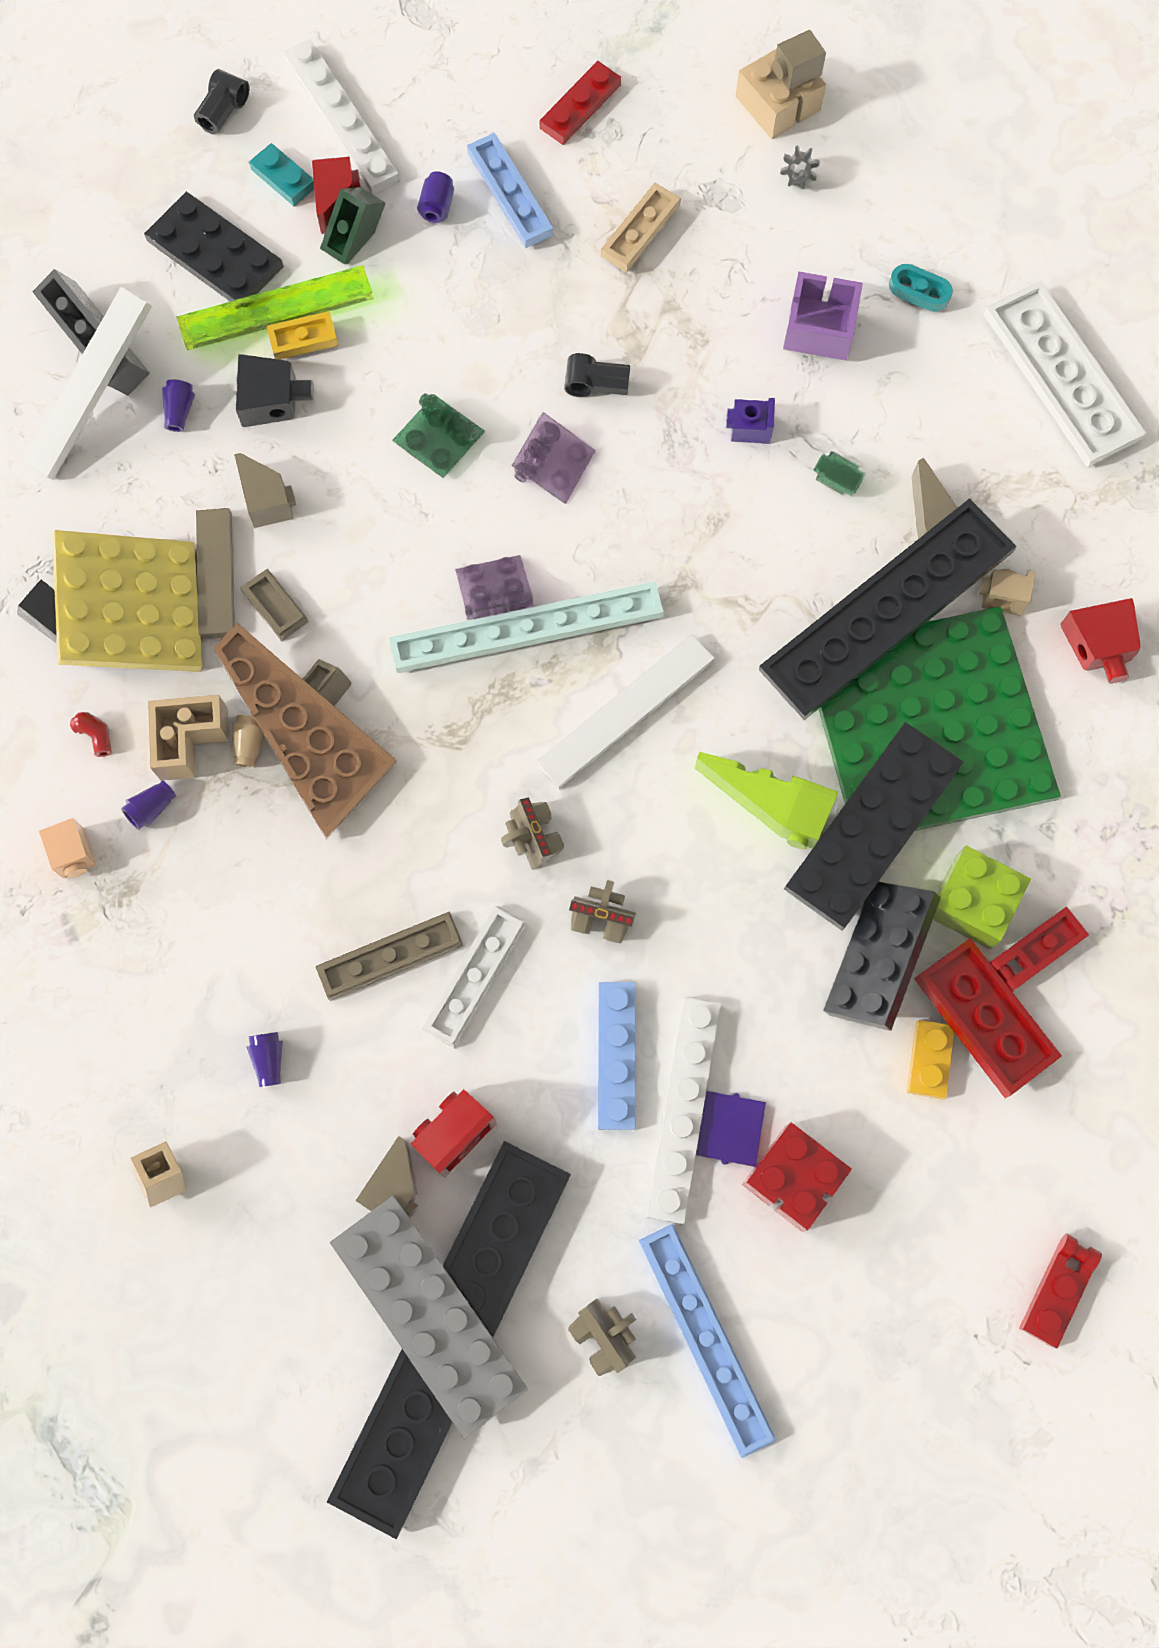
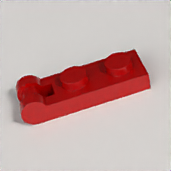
[990,906,1089,992]
[1019,1233,1102,1349]

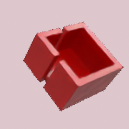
[742,1122,852,1232]

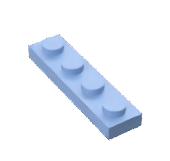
[467,133,553,249]
[598,982,635,1131]

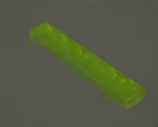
[176,265,373,351]

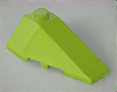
[694,752,838,850]

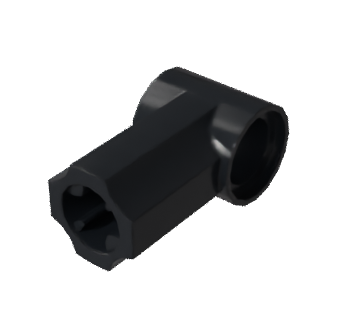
[193,69,250,135]
[564,353,630,397]

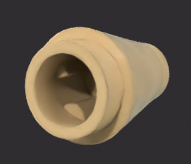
[232,715,265,768]

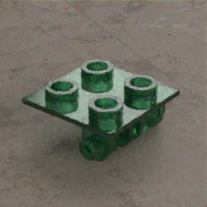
[392,393,485,478]

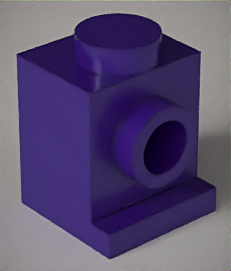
[726,398,775,444]

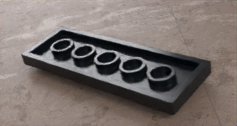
[784,722,964,931]

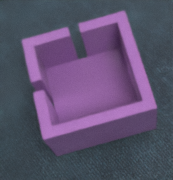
[783,271,863,361]

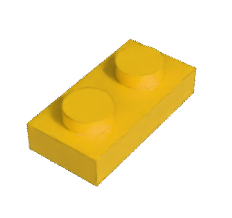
[266,311,339,360]
[907,1020,954,1100]

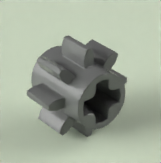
[780,145,820,189]

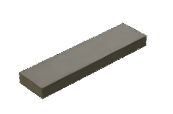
[196,508,235,639]
[315,911,463,1001]

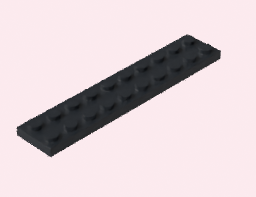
[327,1141,571,1540]

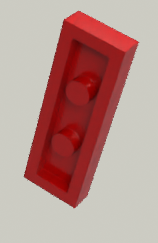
[539,60,621,145]

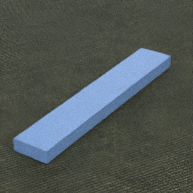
[638,1223,776,1458]

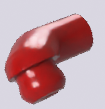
[70,712,112,757]

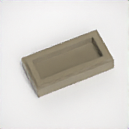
[240,568,308,641]

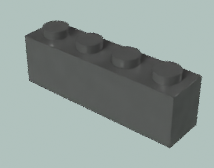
[32,269,150,396]

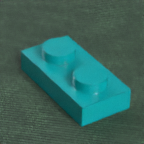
[249,143,314,207]

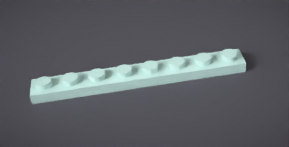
[389,581,664,673]

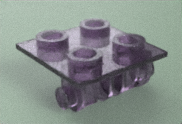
[511,412,596,504]
[455,555,534,620]

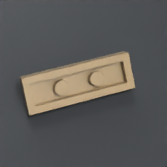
[601,183,681,273]

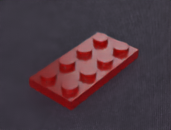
[914,938,1062,1099]

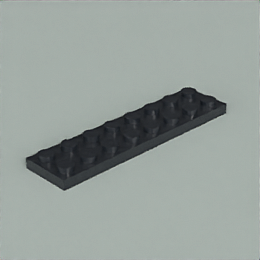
[759,498,1017,720]

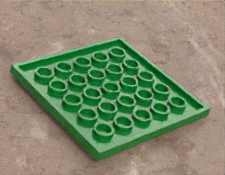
[819,606,1061,831]

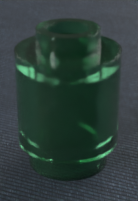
[813,451,866,497]

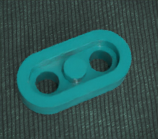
[889,264,953,312]

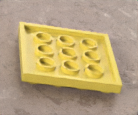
[52,530,203,672]

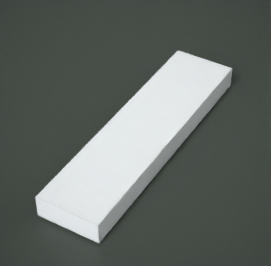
[422,905,526,1048]

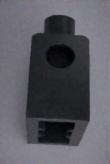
[236,354,314,427]

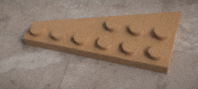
[213,623,397,840]

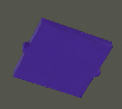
[696,1091,766,1167]

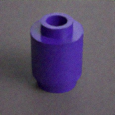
[417,171,455,223]

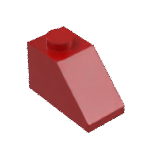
[312,156,361,234]

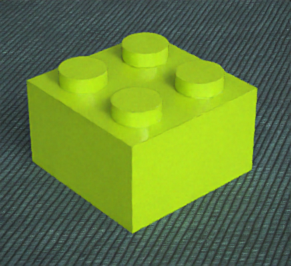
[933,845,1031,949]

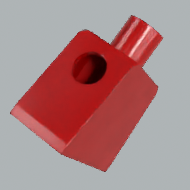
[1060,598,1141,684]

